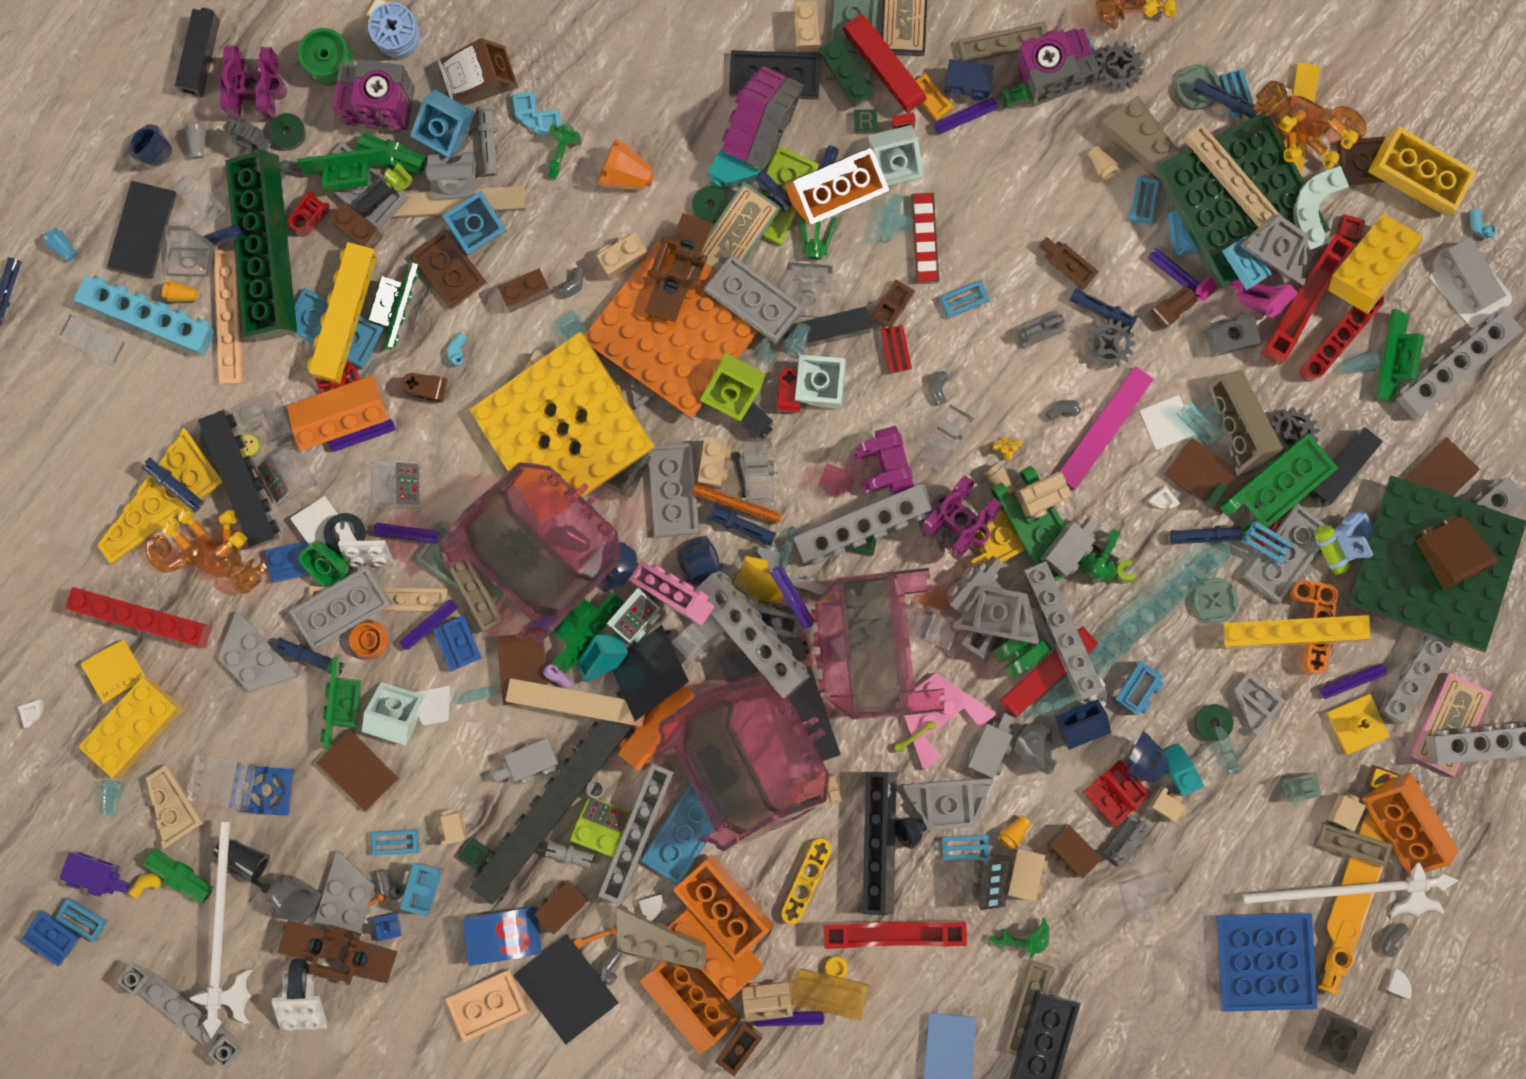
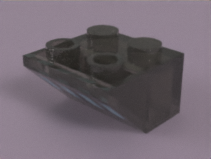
[972,853,1010,910]

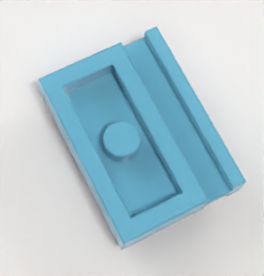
[1222,235,1271,290]

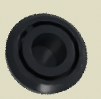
[895,817,926,849]

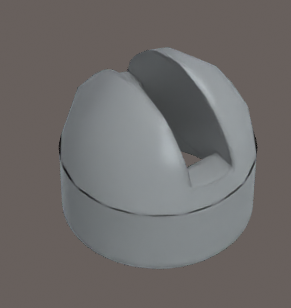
[586,780,605,799]

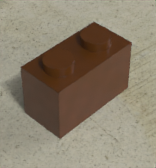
[329,201,383,249]
[498,268,551,313]
[1046,824,1102,879]
[534,880,589,935]
[715,1020,763,1077]

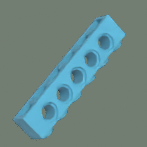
[74,275,216,356]

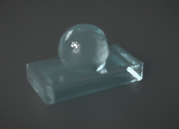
[555,309,588,340]

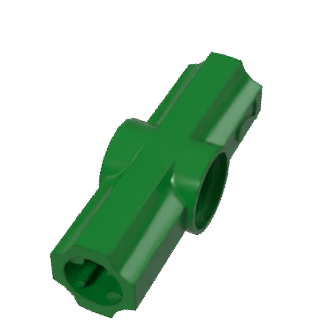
[356,132,427,176]
[144,848,214,904]

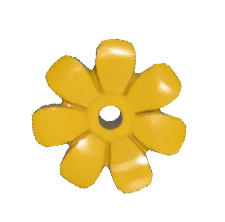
[993,436,1022,460]

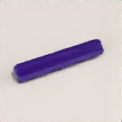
[934,97,998,135]
[1148,248,1200,297]
[329,419,396,452]
[373,523,440,544]
[770,565,815,629]
[400,599,457,650]
[1319,664,1387,699]
[755,1011,824,1027]

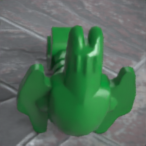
[547,123,582,179]
[1081,529,1121,584]
[990,917,1049,959]

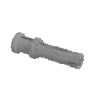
[475,106,498,177]

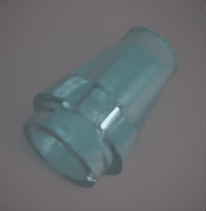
[783,322,811,358]
[1344,349,1381,374]
[99,780,123,816]

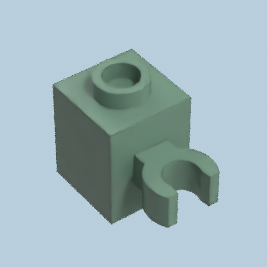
[1282,773,1322,802]

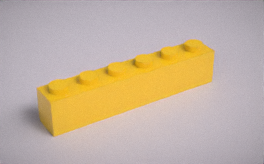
[307,242,378,384]
[1224,615,1371,649]

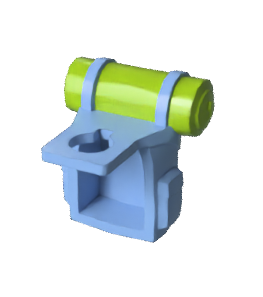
[1314,512,1373,575]

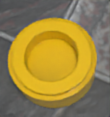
[825,956,848,980]

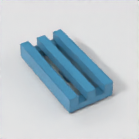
[1219,69,1254,119]
[1129,176,1160,225]
[939,280,990,319]
[1242,521,1293,564]
[371,829,420,856]
[942,835,990,860]
[54,898,109,942]

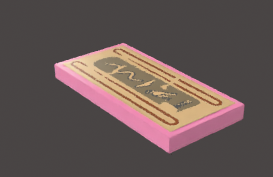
[1410,672,1492,777]

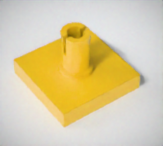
[1326,694,1390,755]

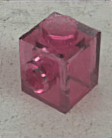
[818,463,855,498]

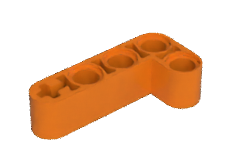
[1289,580,1338,675]

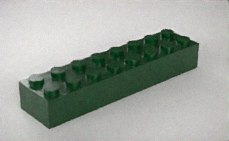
[225,150,297,341]

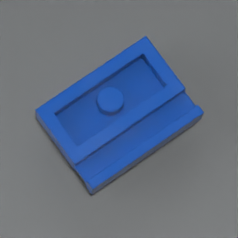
[265,541,310,583]
[433,615,482,672]
[21,910,81,966]

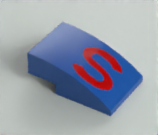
[463,906,542,966]

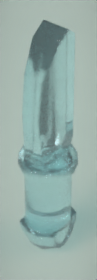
[779,527,797,569]
[458,684,501,704]
[1214,726,1239,775]

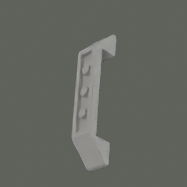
[757,545,892,608]
[116,962,242,1070]

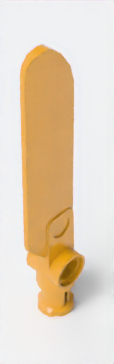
[1318,812,1388,996]

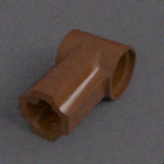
[1150,286,1198,329]

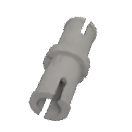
[545,842,594,868]

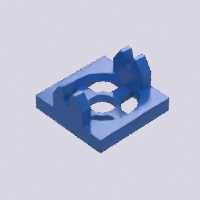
[241,765,294,816]

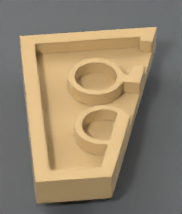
[146,765,205,850]

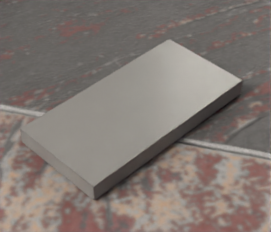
[313,141,409,231]
[704,254,804,344]
[647,442,700,538]
[1241,503,1326,604]
[288,564,393,651]

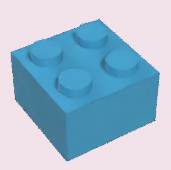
[410,90,475,158]
[442,191,508,255]

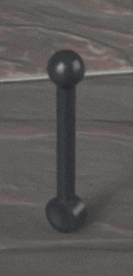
[732,452,750,498]
[227,866,270,893]

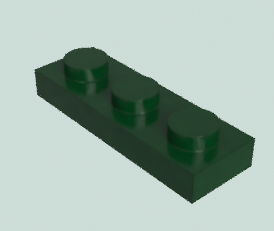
[819,38,873,108]

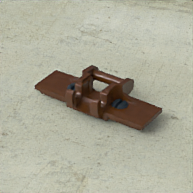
[645,213,713,323]
[278,920,398,986]

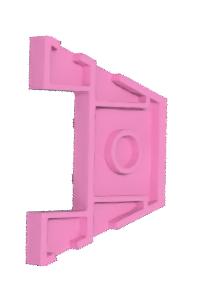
[899,673,996,770]

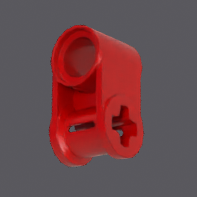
[288,191,330,237]
[777,368,800,413]

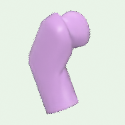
[543,664,573,689]

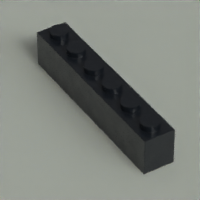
[198,409,281,549]
[862,772,897,916]

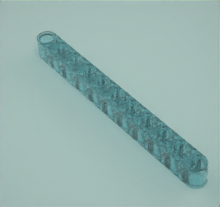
[1034,543,1230,717]

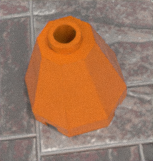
[597,139,655,190]

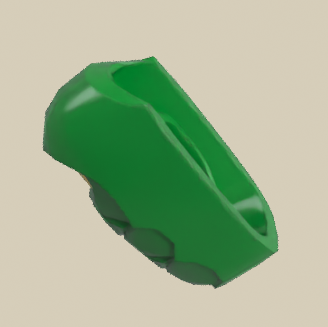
[299,540,349,587]

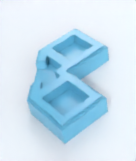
[511,91,562,137]

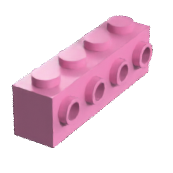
[629,561,715,626]

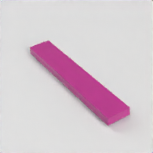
[1060,366,1154,490]

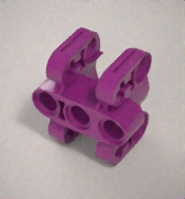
[218,45,287,119]
[851,426,913,495]
[921,475,1002,561]

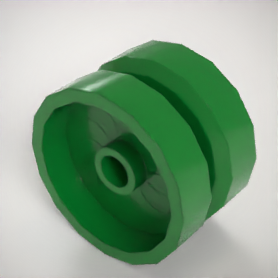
[298,28,354,86]
[991,628,1052,679]

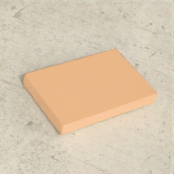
[445,969,529,1042]

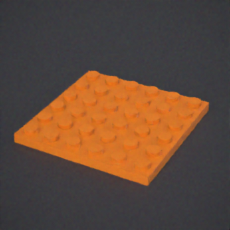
[584,234,759,420]

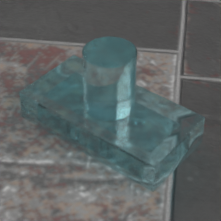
[878,193,913,243]
[1176,401,1223,446]

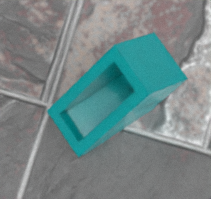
[707,149,760,189]
[576,635,628,682]
[1164,744,1204,796]

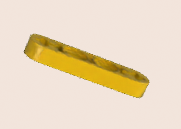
[781,838,832,925]

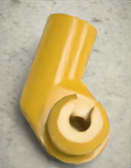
[128,873,163,899]

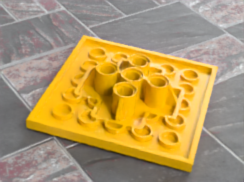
[469,332,656,524]

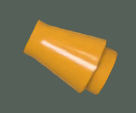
[162,280,198,302]
[998,815,1032,851]

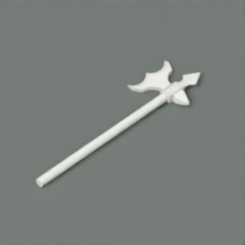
[190,821,253,1039]
[1243,863,1459,919]

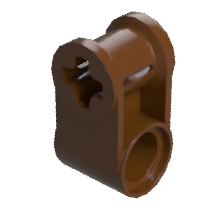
[402,373,448,403]

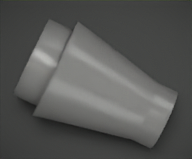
[183,124,206,158]

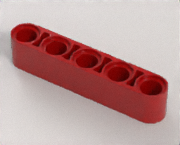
[842,13,927,113]
[1300,295,1384,382]
[999,626,1099,718]

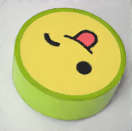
[243,434,262,457]

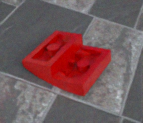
[1082,760,1151,828]

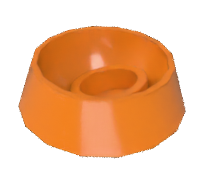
[349,620,388,660]

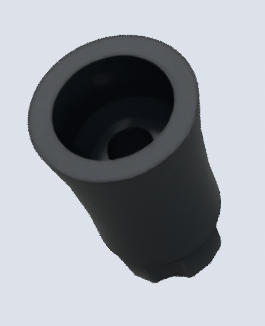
[213,839,270,884]

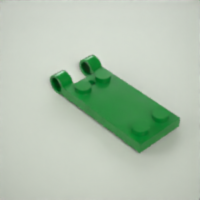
[1219,433,1338,540]
[990,466,1083,582]

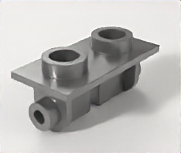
[1015,310,1066,349]
[1103,815,1150,866]

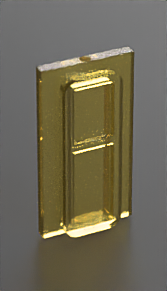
[792,968,869,1021]

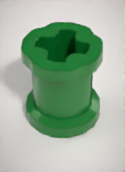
[1002,82,1030,109]

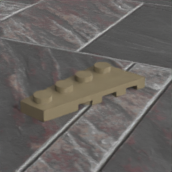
[616,904,706,969]

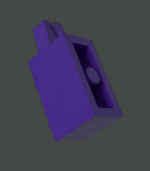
[59,851,131,897]

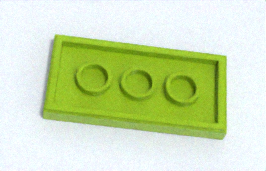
[757,146,819,246]

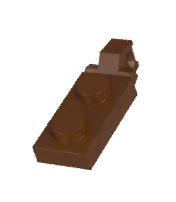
[1039,237,1098,290]

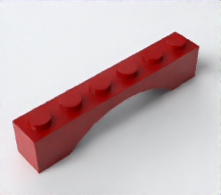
[1260,234,1355,366]
[65,587,212,648]
[823,920,967,949]

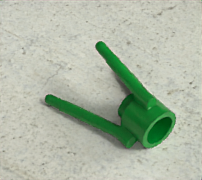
[800,215,838,260]

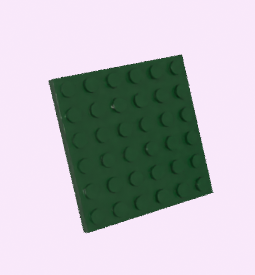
[1154,111,1331,289]
[1347,475,1526,653]

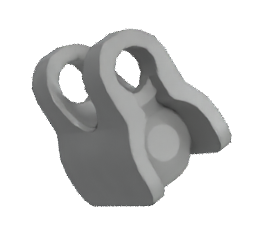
[426,152,476,199]

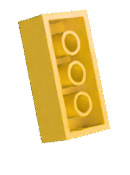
[1368,126,1477,216]
[1328,214,1423,314]
[78,677,184,778]

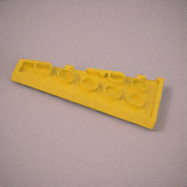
[97,428,224,564]

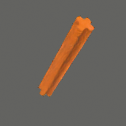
[692,483,782,525]

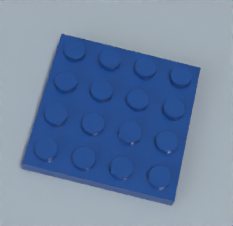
[1216,913,1317,1012]

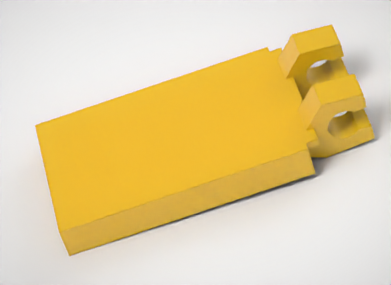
[968,510,1025,567]

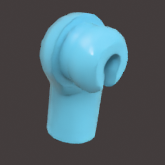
[1469,209,1496,239]
[447,332,468,366]

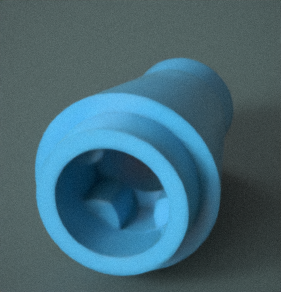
[43,228,78,262]

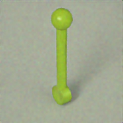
[895,721,935,753]

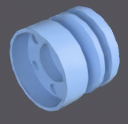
[368,2,421,59]

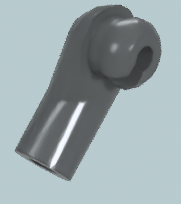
[280,160,302,180]
[558,267,584,297]
[928,371,948,406]
[1045,400,1081,421]
[376,870,404,900]
[1382,923,1409,957]
[600,948,622,985]

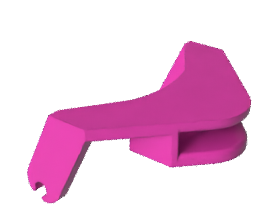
[1195,274,1298,318]

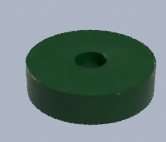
[268,113,306,151]
[692,186,728,223]
[1195,704,1234,741]

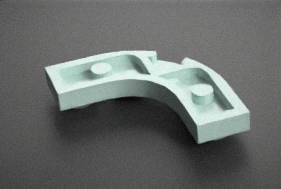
[1293,166,1349,252]

